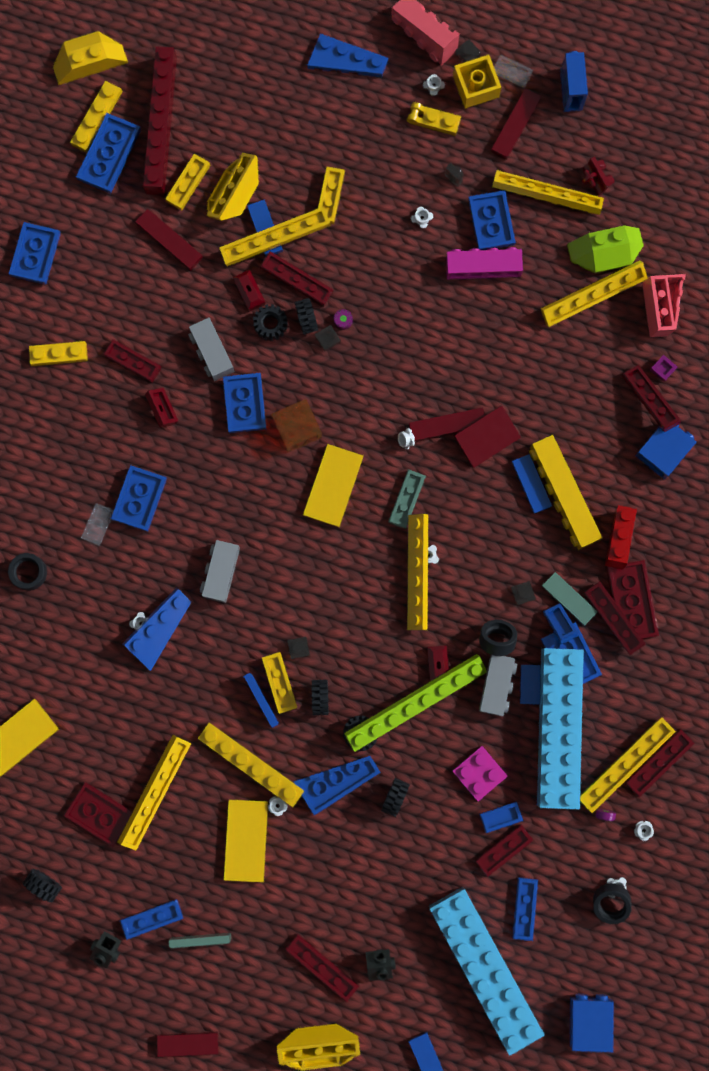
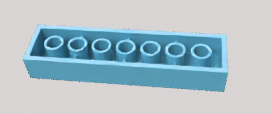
[537,648,584,809]
[429,887,545,1056]

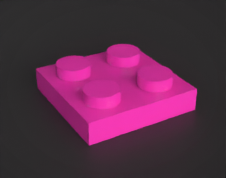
[452,746,507,802]

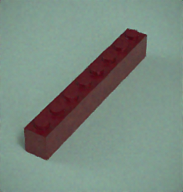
[143,46,177,196]

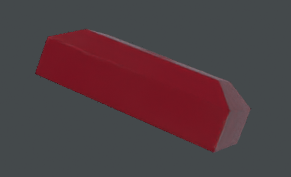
[233,270,266,312]
[145,388,178,428]
[427,645,449,682]

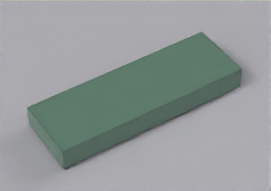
[388,469,426,529]
[542,572,598,626]
[169,933,231,948]

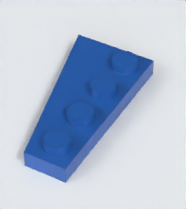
[307,33,388,77]
[123,588,191,671]
[294,756,381,816]

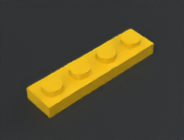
[70,81,122,153]

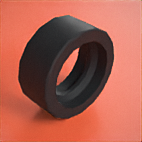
[8,553,47,591]
[479,619,517,656]
[593,883,632,924]

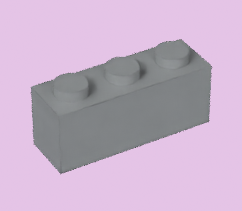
[188,317,235,381]
[200,540,240,603]
[479,654,517,716]

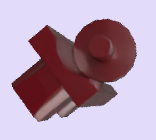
[582,157,615,196]

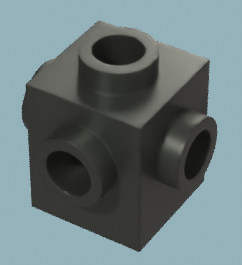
[90,931,121,969]
[365,949,396,981]

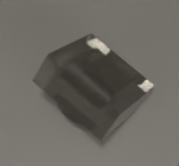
[455,39,481,63]
[444,163,464,187]
[315,325,341,351]
[511,581,536,606]
[287,637,310,660]

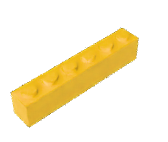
[529,435,602,550]

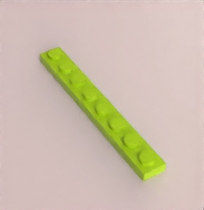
[344,654,487,752]

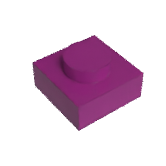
[650,355,677,382]

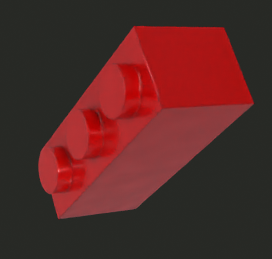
[605,505,637,570]

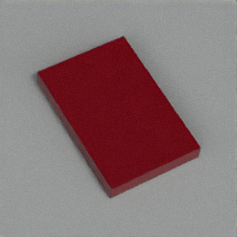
[453,405,521,468]
[63,782,133,847]

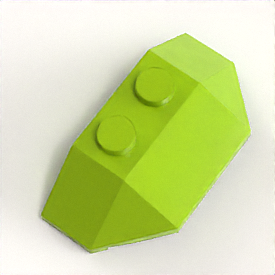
[567,225,644,273]

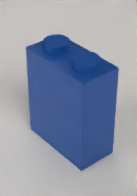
[560,51,588,112]
[635,425,697,480]
[570,994,614,1052]

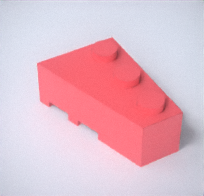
[642,274,686,337]

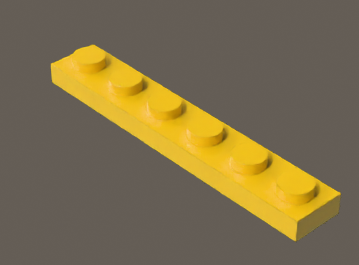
[492,170,604,215]
[219,206,331,266]
[541,261,648,327]
[407,514,428,630]
[580,717,676,813]
[198,723,304,807]
[118,735,191,850]

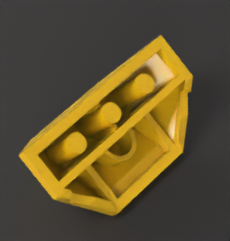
[53,31,128,85]
[207,153,259,220]
[277,1024,360,1071]

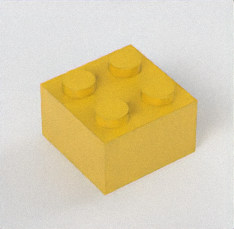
[453,55,502,108]

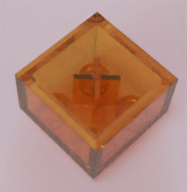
[271,399,322,453]

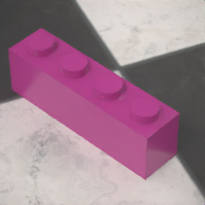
[446,247,523,279]

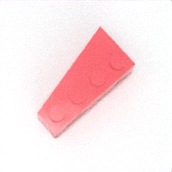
[391,0,460,66]

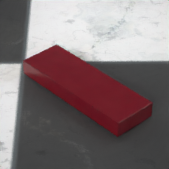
[103,339,162,383]
[475,824,534,877]
[157,1032,219,1057]

